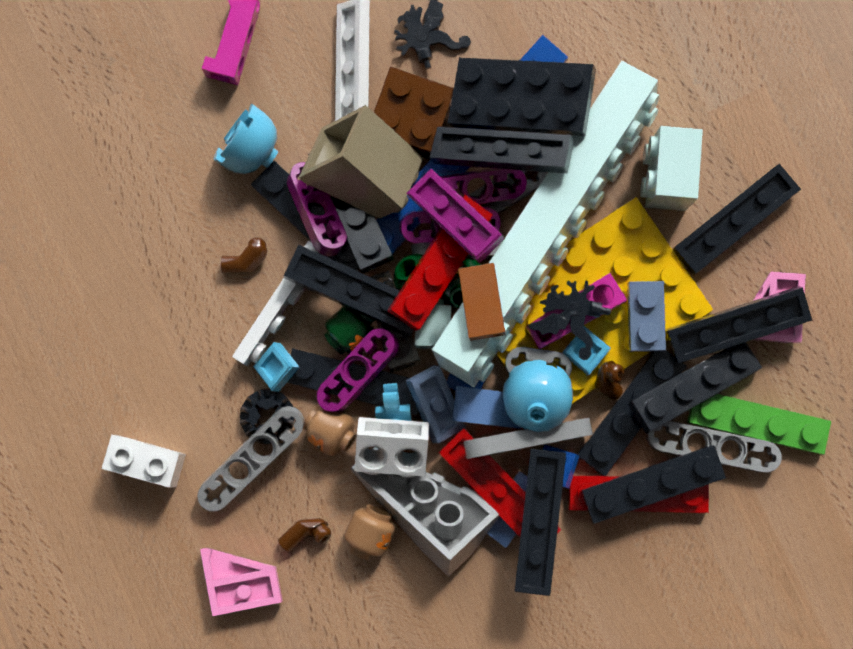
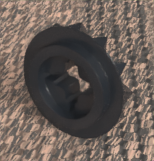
[240,389,295,444]

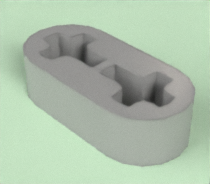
[505,347,572,376]

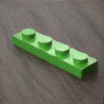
[687,394,831,455]

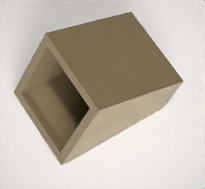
[299,105,423,219]

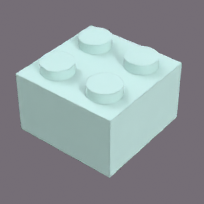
[640,126,703,211]

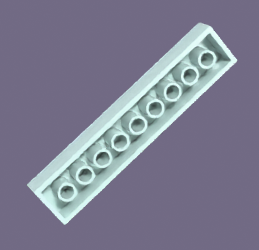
[432,61,660,387]

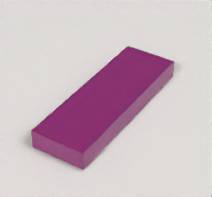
[406,169,505,264]

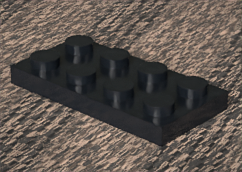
[448,57,596,136]

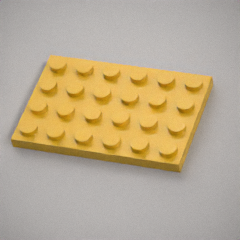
[496,197,713,404]

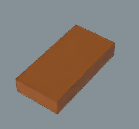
[458,263,506,341]

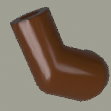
[221,237,268,273]
[594,361,624,400]
[278,518,332,552]

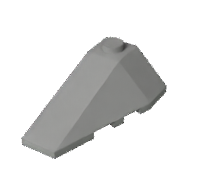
[351,447,499,577]

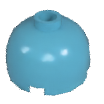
[213,104,278,174]
[503,360,573,432]

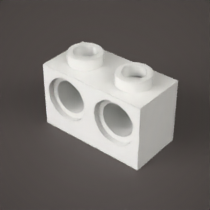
[354,417,429,478]
[101,435,186,488]

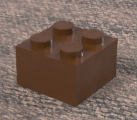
[374,66,454,160]

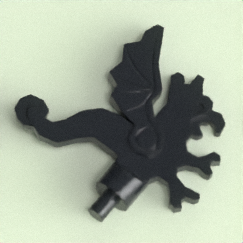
[394,0,471,70]
[528,280,611,360]

